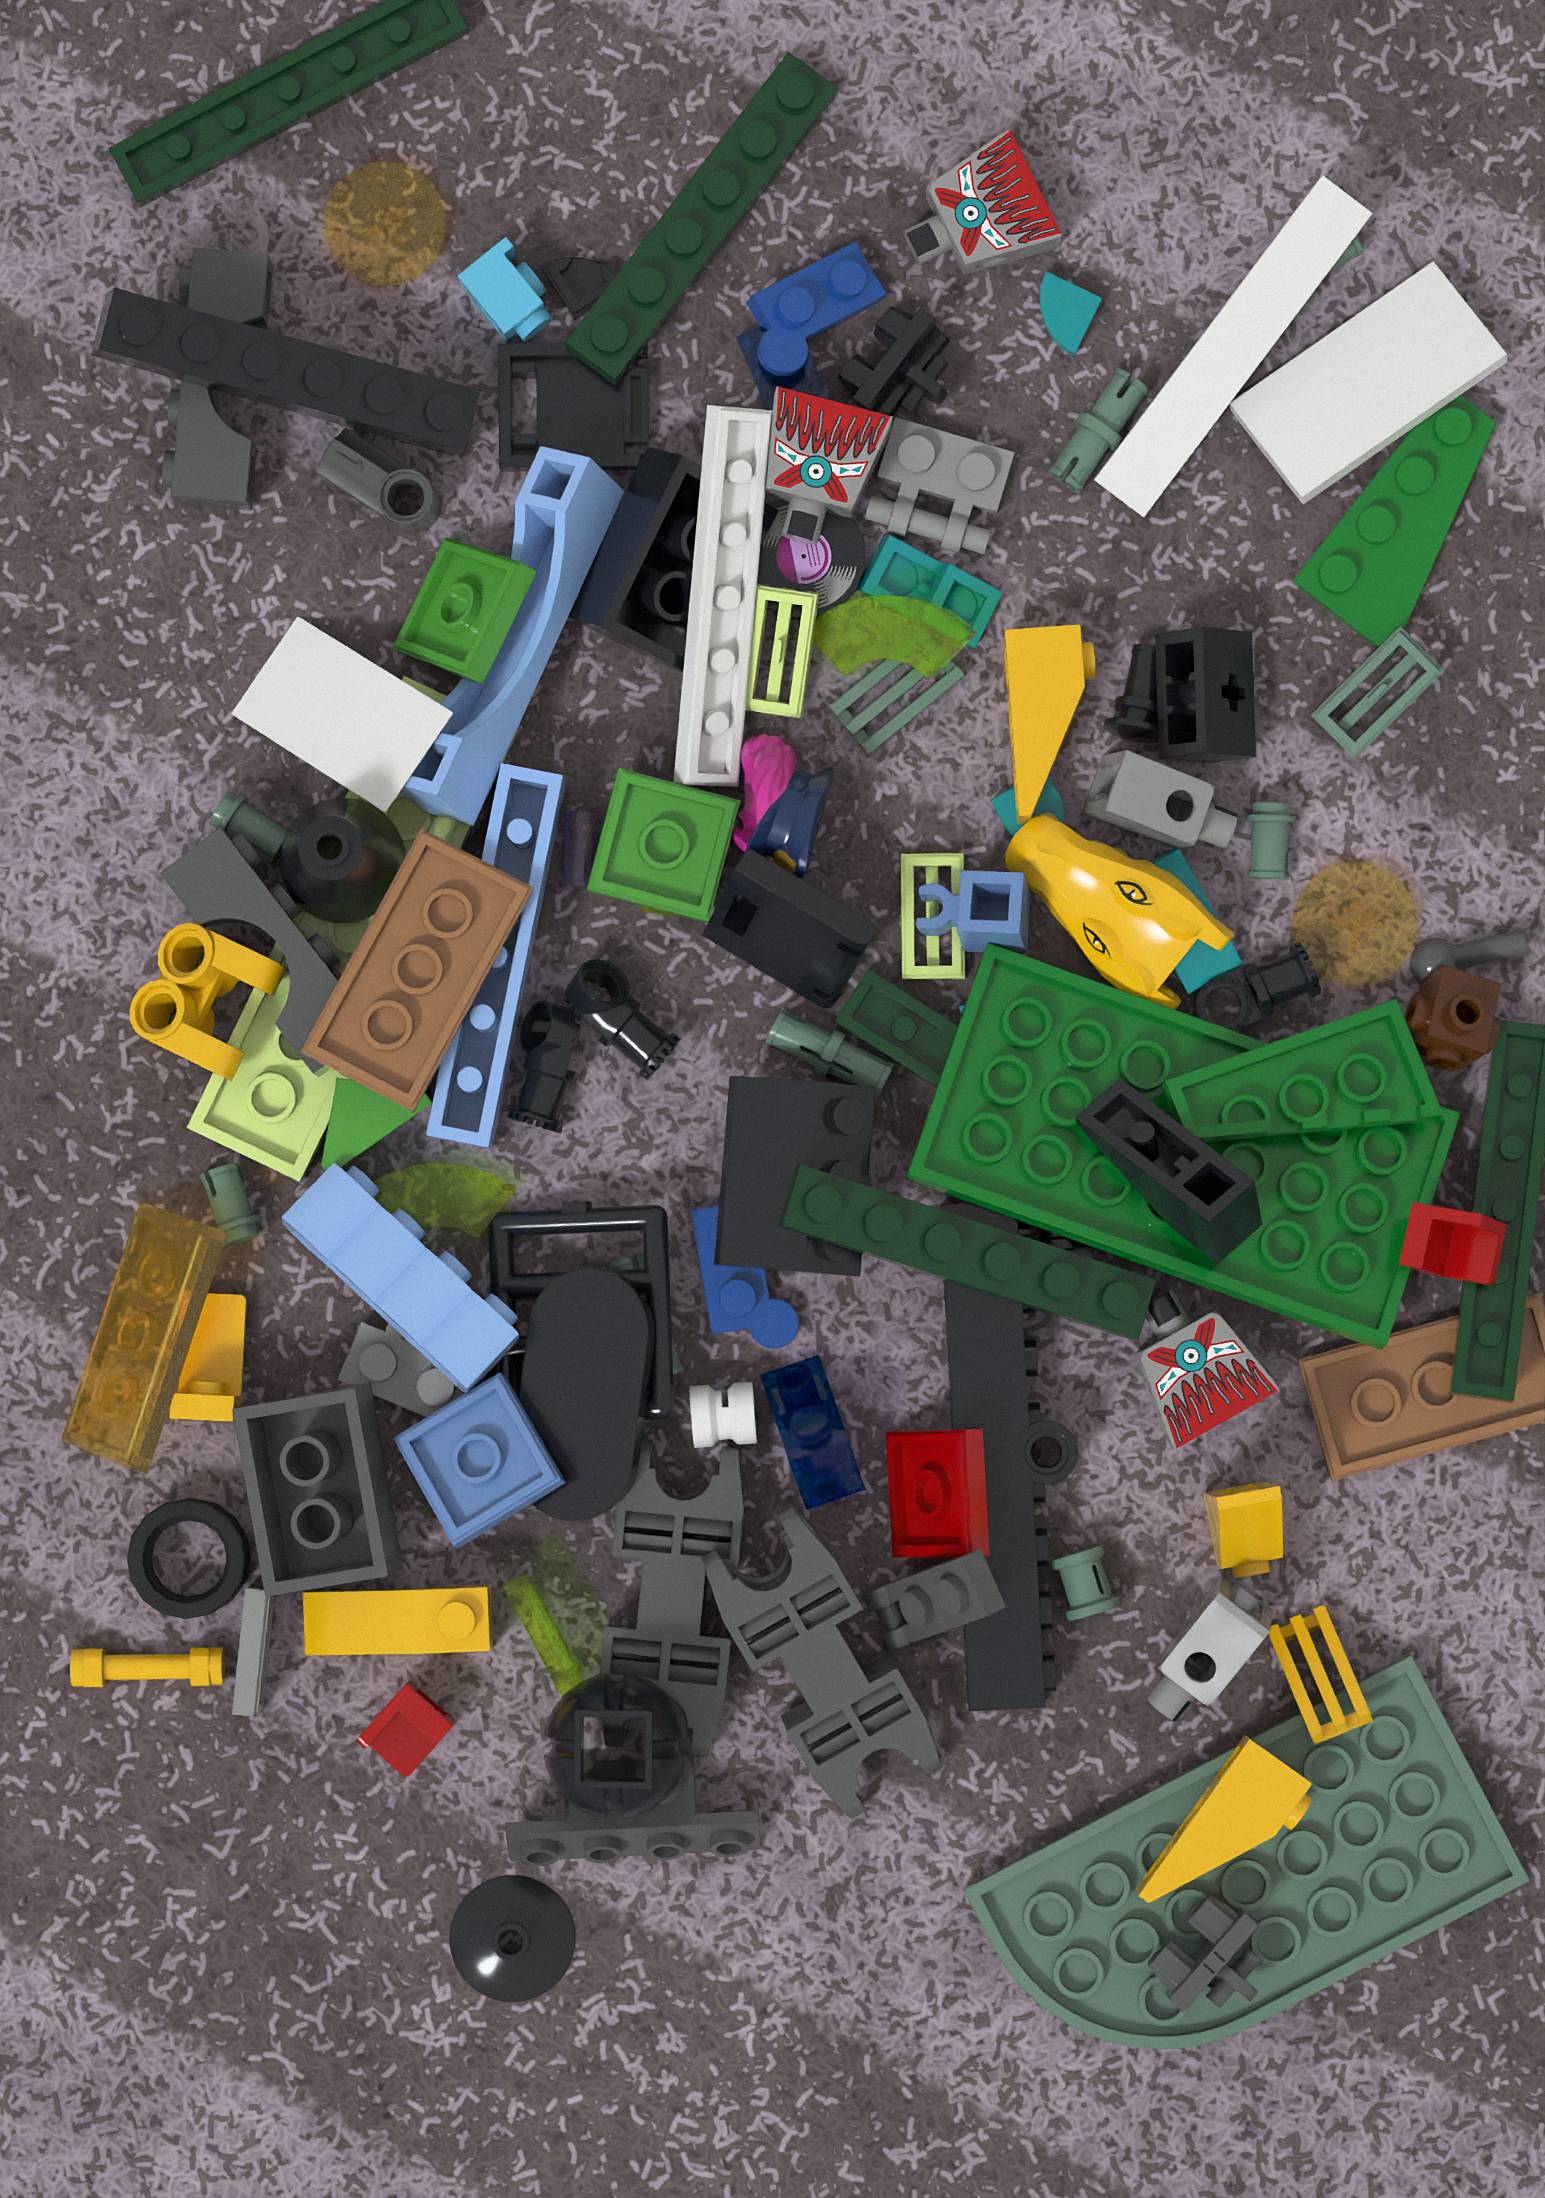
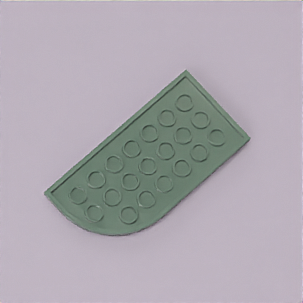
[963,1654,1530,2049]

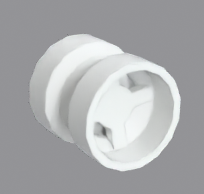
[689,1381,757,1448]

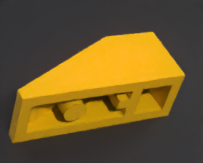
[1003,624,1095,824]
[1203,1481,1283,1578]
[303,1584,494,1655]
[1135,1735,1313,1903]

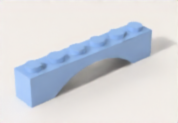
[400,446,625,826]

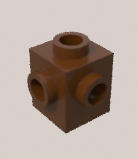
[1404,965,1501,1071]

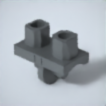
[1147,1893,1261,2012]

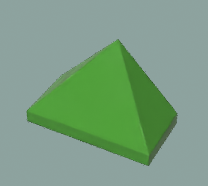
[321,1077,433,1171]

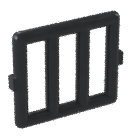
[488,1201,675,1420]

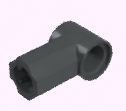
[316,427,441,533]

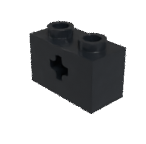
[1155,627,1256,763]

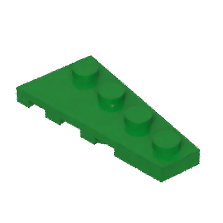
[1292,395,1496,659]
[1161,999,1444,1143]

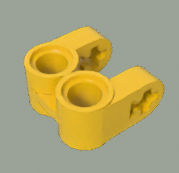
[130,923,287,1081]

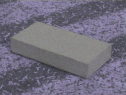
[232,1586,275,1717]

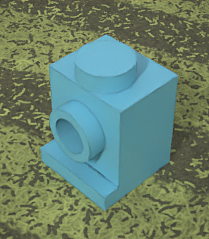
[457,237,553,344]

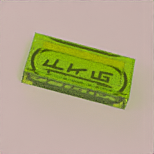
[503,1573,585,1697]

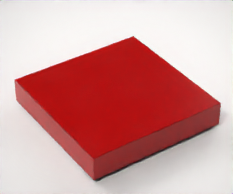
[886,1428,990,1558]

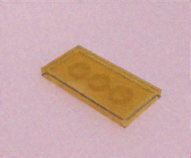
[62,1202,228,1474]

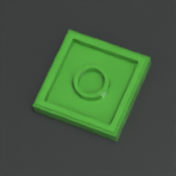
[392,537,537,685]
[586,768,740,923]

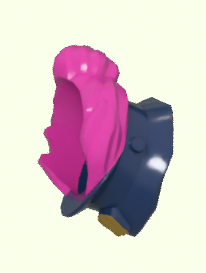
[731,734,834,879]

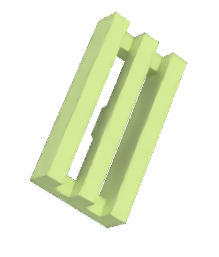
[745,583,820,718]
[901,853,965,980]

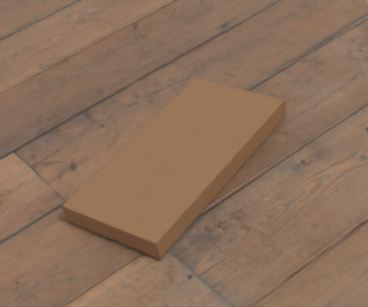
[300,828,534,1113]
[1297,1292,1545,1481]

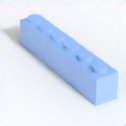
[426,763,566,1150]

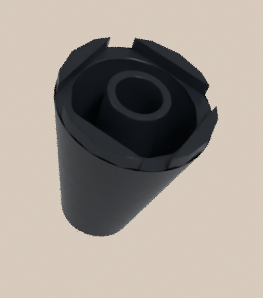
[280,798,405,923]

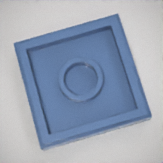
[393,1373,566,1549]

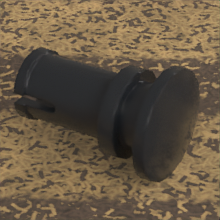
[1103,644,1158,744]

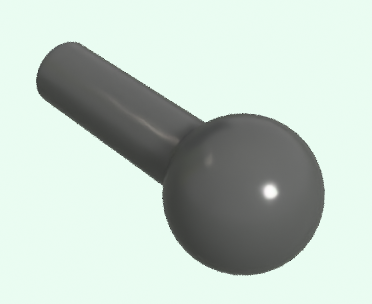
[1410,929,1530,982]

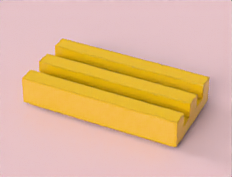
[1268,1605,1373,1745]

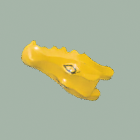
[1005,812,1234,1010]

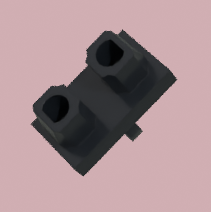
[838,306,950,416]

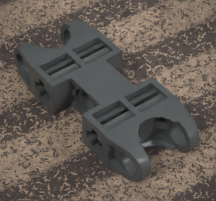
[600,1439,744,1756]
[701,1506,941,1819]

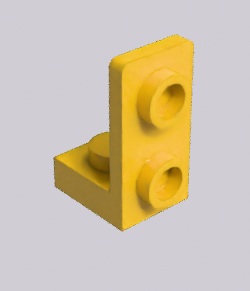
[169,1292,247,1422]

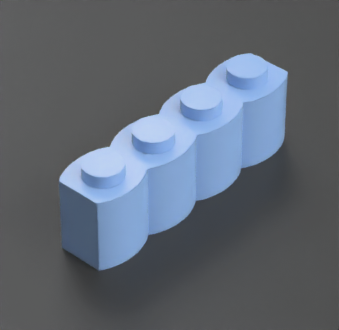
[282,1163,519,1394]

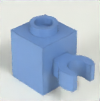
[916,870,1031,954]

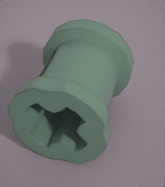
[1050,1544,1122,1621]

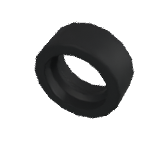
[127,1498,251,1619]

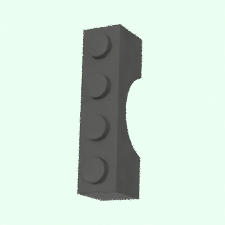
[162,248,273,511]
[160,827,340,1077]

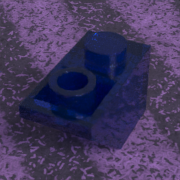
[760,1355,866,1510]

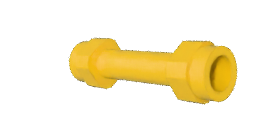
[70,1647,225,1687]

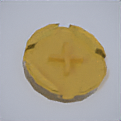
[324,162,447,286]
[1291,862,1417,987]

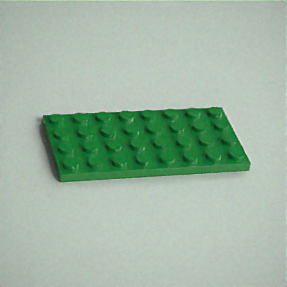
[905,943,1460,1350]

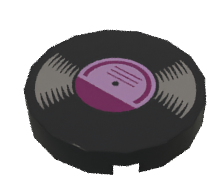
[757,500,865,620]

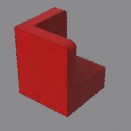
[1399,1202,1507,1285]
[356,1681,457,1777]

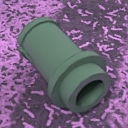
[209,793,289,866]
[1246,802,1296,879]
[199,1163,262,1247]

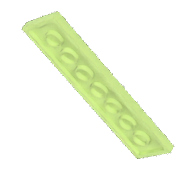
[187,676,518,1182]

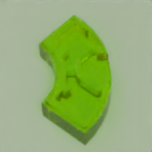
[813,595,977,677]
[373,1163,517,1239]

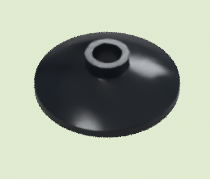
[449,1875,575,2002]

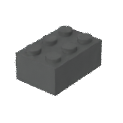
[232,1382,403,1597]

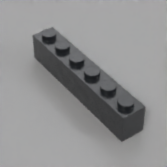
[91,287,481,456]

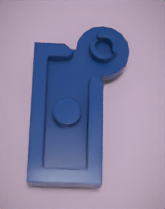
[746,242,887,377]
[691,1206,799,1349]

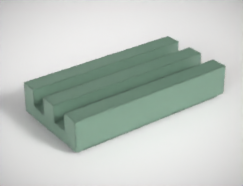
[1311,625,1445,759]
[829,627,965,756]

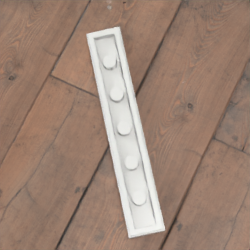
[1093,175,1373,517]
[673,405,773,787]

